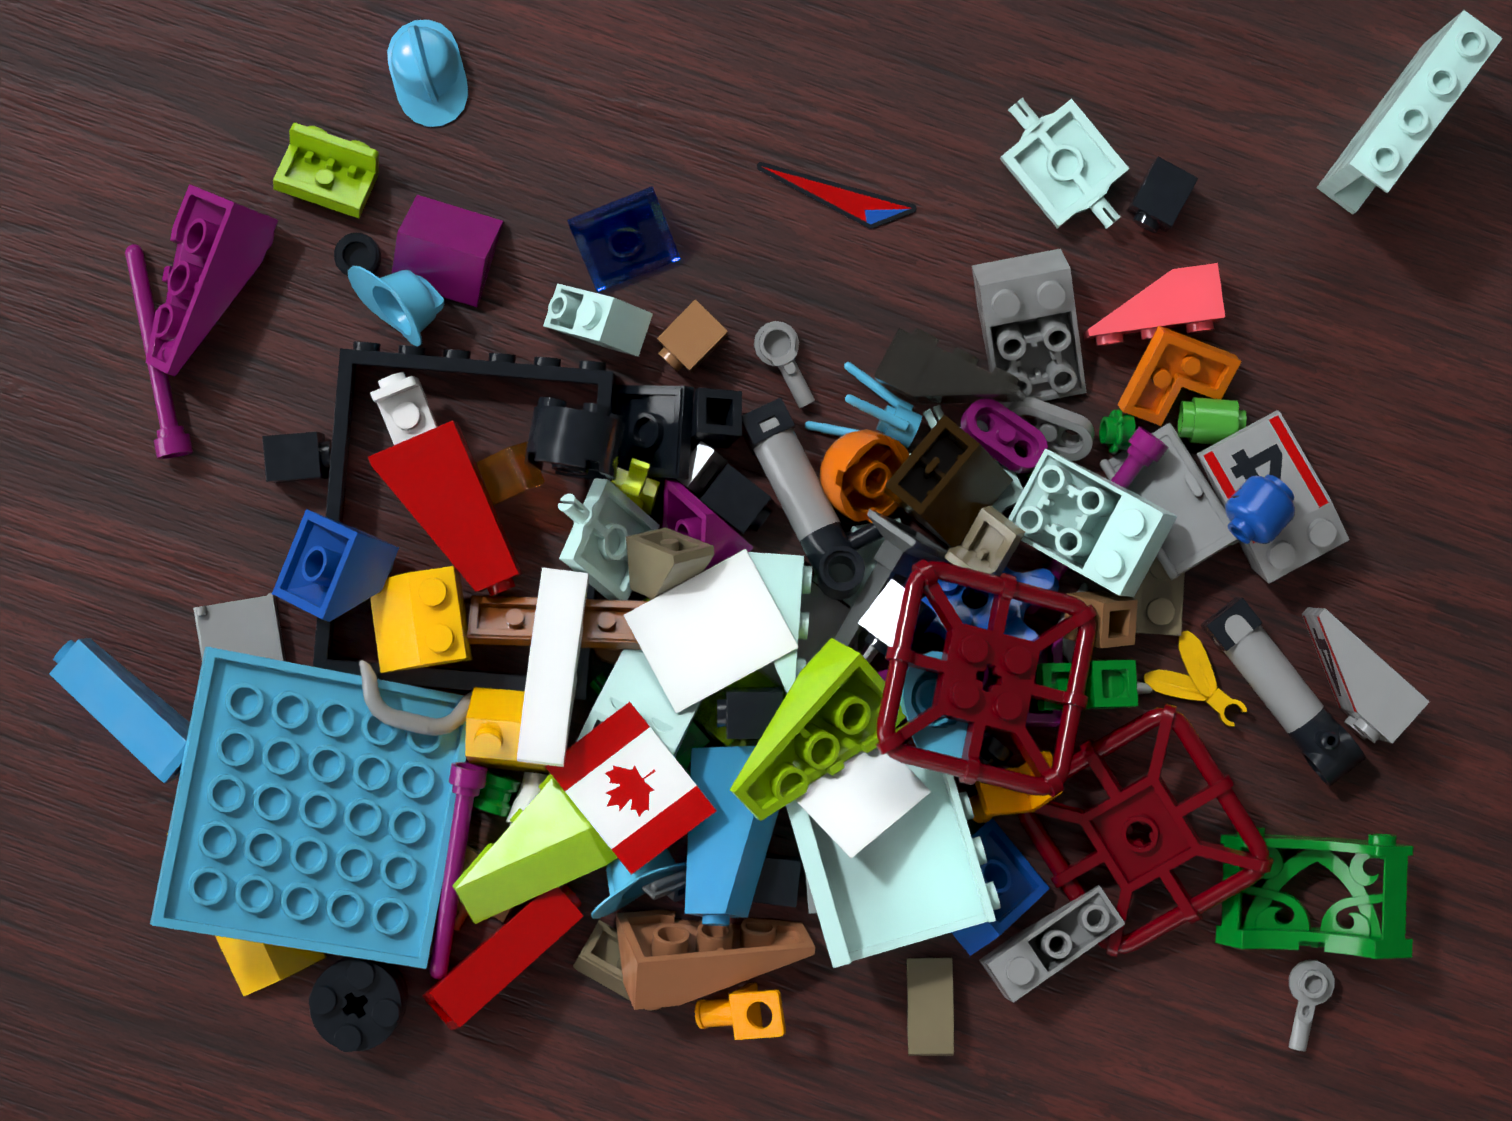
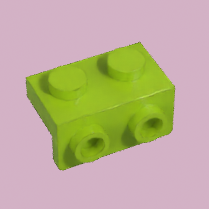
[273,123,379,218]

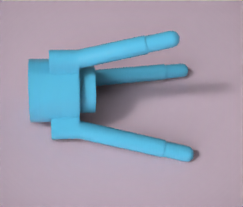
[805,362,922,448]

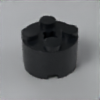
[524,397,625,481]
[309,956,408,1052]

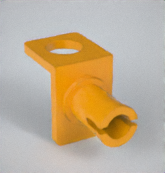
[969,751,1063,823]
[695,983,786,1040]

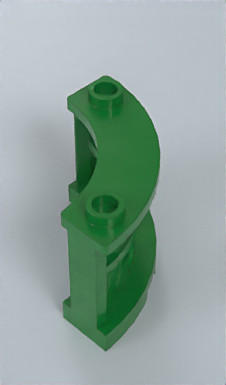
[1215,826,1414,959]

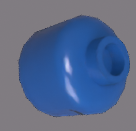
[1225,475,1295,544]

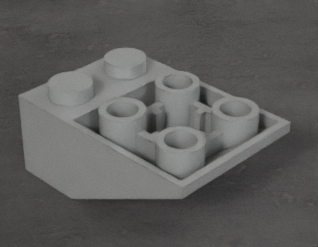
[971,248,1087,408]

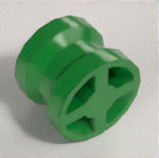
[473,769,521,817]

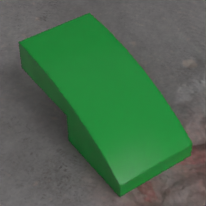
[1036,660,1138,711]

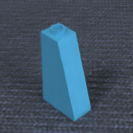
[49,638,190,784]
[685,746,779,926]

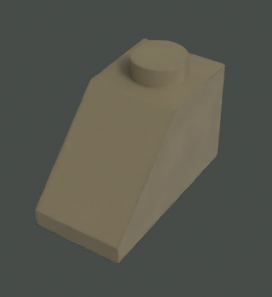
[626,527,714,601]

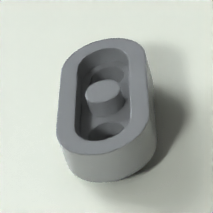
[1008,397,1095,461]

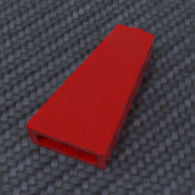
[368,420,523,597]
[421,884,584,1030]

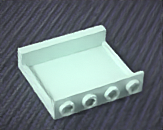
[1316,10,1503,215]
[786,764,1001,968]

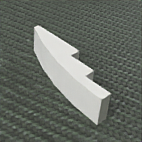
[517,568,589,767]

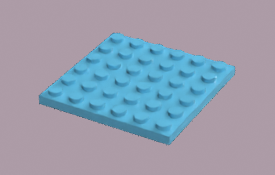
[150,647,466,969]

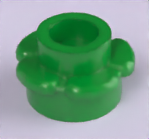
[1099,409,1136,454]

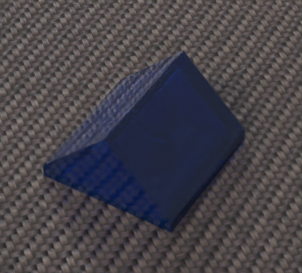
[567,186,681,292]

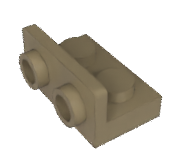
[1125,556,1185,636]

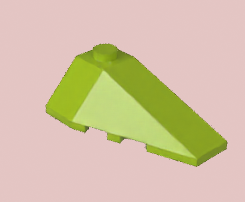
[730,638,906,821]
[452,774,618,924]

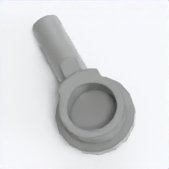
[754,321,815,408]
[1288,960,1335,1052]

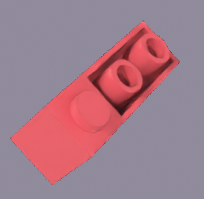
[1083,263,1225,346]

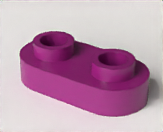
[961,398,1048,473]

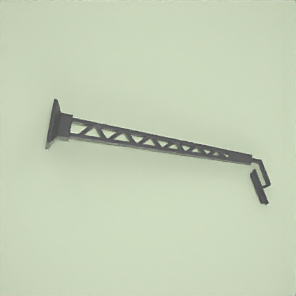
[642,509,952,902]

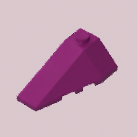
[145,184,278,376]

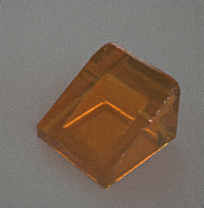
[476,442,545,505]

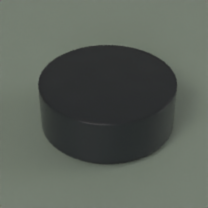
[334,232,381,276]

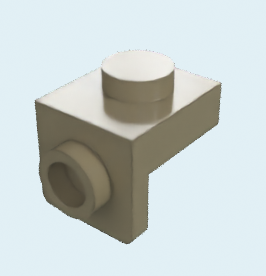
[945,506,1025,577]

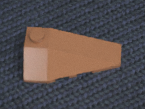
[616,910,815,1010]

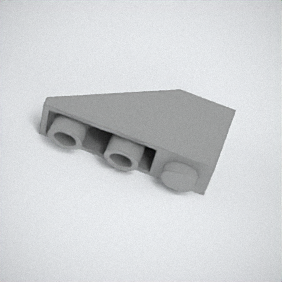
[979,885,1125,1003]

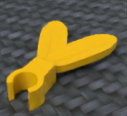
[1143,631,1247,726]

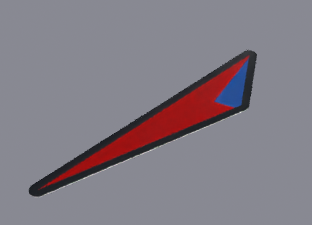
[757,162,917,229]

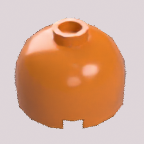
[819,429,909,523]

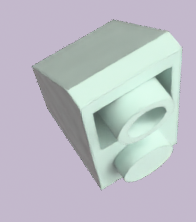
[543,283,653,357]

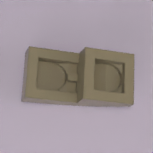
[906,958,954,1056]

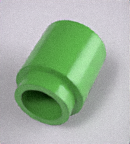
[1178,397,1247,444]

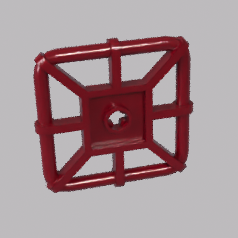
[875,559,1098,797]
[1017,704,1274,958]

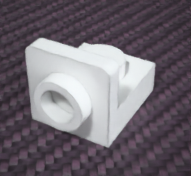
[370,372,438,445]

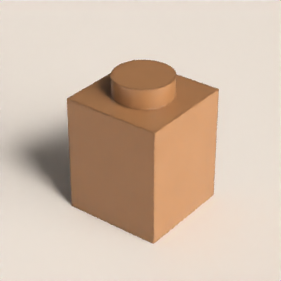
[657,299,729,373]
[1064,590,1138,648]

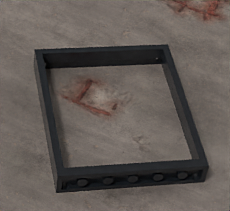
[313,341,616,700]

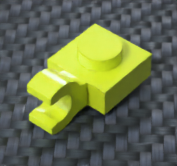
[611,458,660,515]

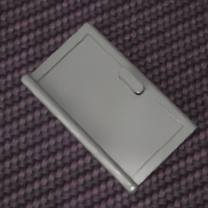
[1100,423,1239,581]
[193,593,286,661]

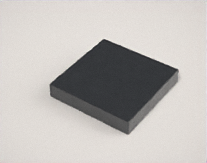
[612,385,694,479]

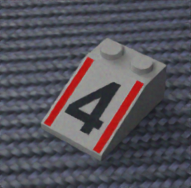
[1197,410,1350,583]
[1302,607,1430,743]

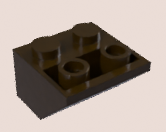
[883,415,1013,548]

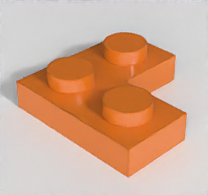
[1117,326,1241,426]

